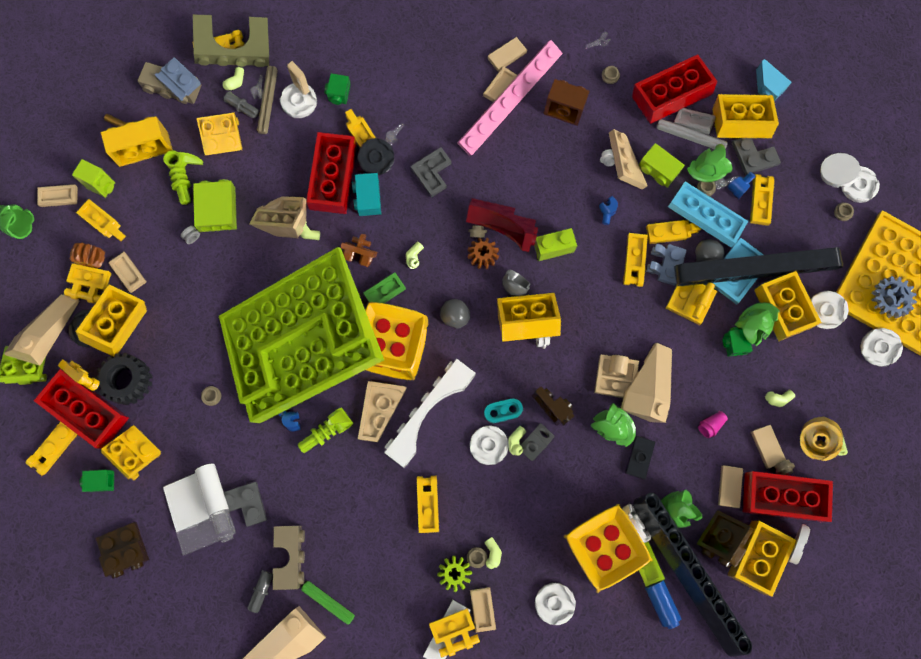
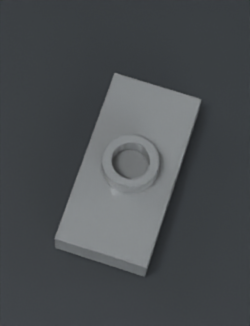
[674,108,715,135]

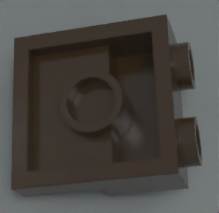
[532,386,574,426]
[697,510,754,568]
[96,522,149,579]

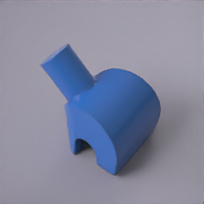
[727,172,755,199]
[599,196,618,225]
[278,411,301,432]

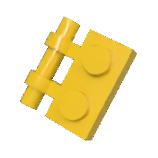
[64,264,111,304]
[429,608,480,658]

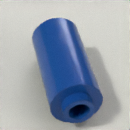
[645,580,681,629]

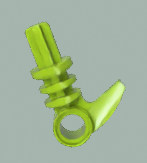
[163,151,203,205]
[298,407,353,453]

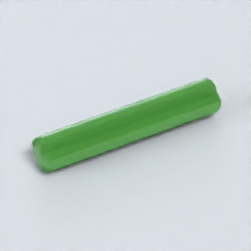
[301,581,355,625]

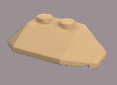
[250,197,306,238]

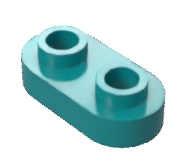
[484,399,523,423]

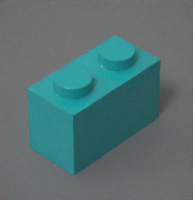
[352,173,381,216]

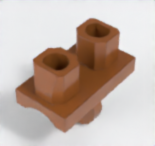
[340,233,378,267]

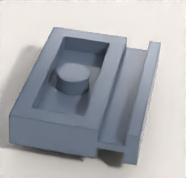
[155,57,201,102]

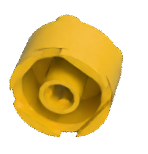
[800,417,843,461]

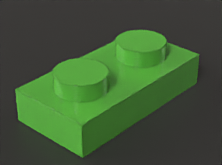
[364,273,406,303]

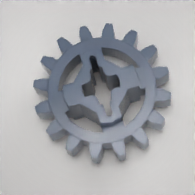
[871,276,917,319]

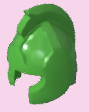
[687,144,732,182]
[0,204,34,239]
[734,302,780,346]
[591,403,636,447]
[661,490,702,528]

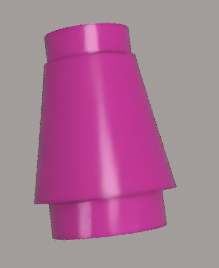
[698,411,728,438]

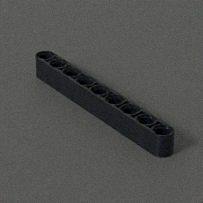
[674,247,844,286]
[633,493,752,657]

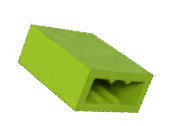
[193,179,237,232]

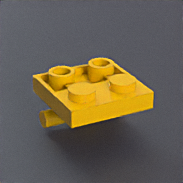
[197,112,242,155]
[666,282,717,325]
[101,425,161,480]

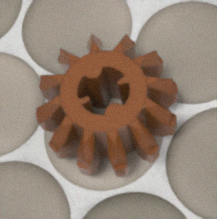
[467,237,499,270]
[70,243,105,269]

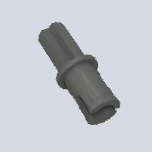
[224,91,259,118]
[247,570,273,613]

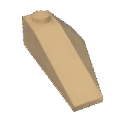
[4,294,80,366]
[621,343,672,423]
[243,606,326,659]

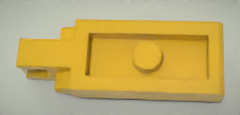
[345,109,376,148]
[76,199,126,241]
[646,220,701,244]

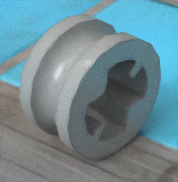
[181,226,200,244]

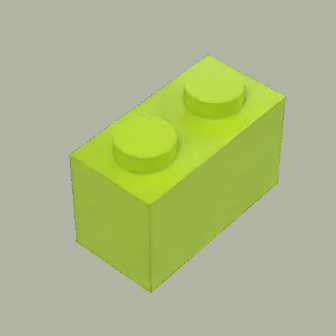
[639,143,685,188]
[72,159,115,198]
[534,228,577,261]

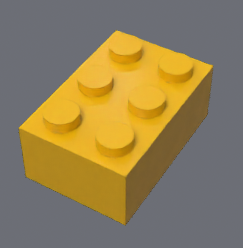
[712,94,779,138]
[101,116,173,167]
[754,271,822,341]
[76,285,147,357]
[497,293,561,342]
[727,521,797,597]

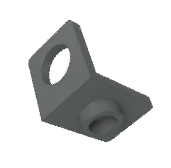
[521,423,555,461]

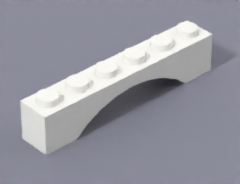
[385,359,475,468]

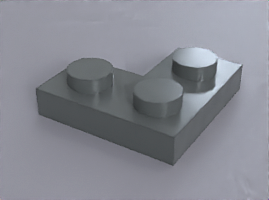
[732,138,781,176]
[411,147,451,198]
[223,482,268,527]

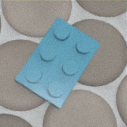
[713,238,763,305]

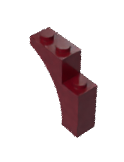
[466,198,538,252]

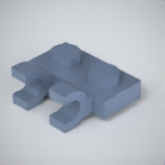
[646,244,686,286]

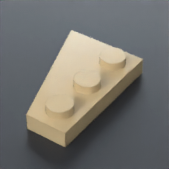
[609,129,648,189]
[358,381,407,443]

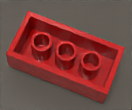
[632,54,717,124]
[306,132,357,214]
[34,369,129,449]
[743,471,833,522]

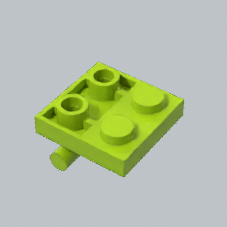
[0,346,47,385]

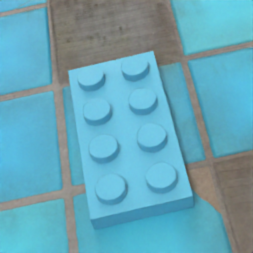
[668,181,748,248]

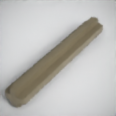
[257,66,277,134]

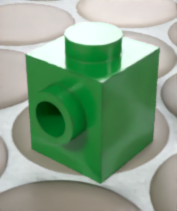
[325,73,351,105]
[723,327,752,357]
[80,470,114,492]

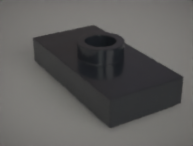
[625,436,655,480]

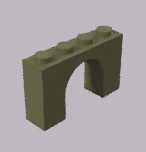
[193,14,269,67]

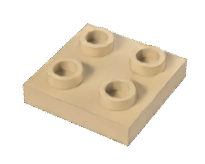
[594,354,639,398]

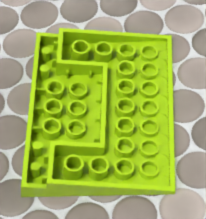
[219,247,384,423]

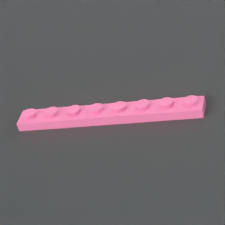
[457,40,563,156]

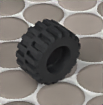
[95,353,153,405]

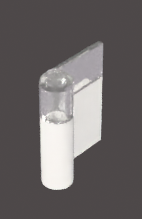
[163,464,236,556]

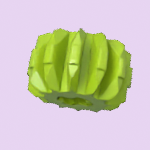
[437,556,472,592]

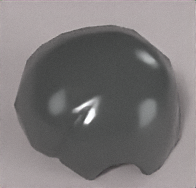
[695,239,724,262]
[502,269,530,297]
[440,299,470,329]

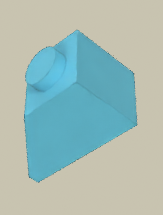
[756,59,792,101]

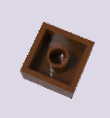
[544,79,590,126]

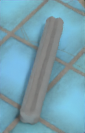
[657,119,727,149]

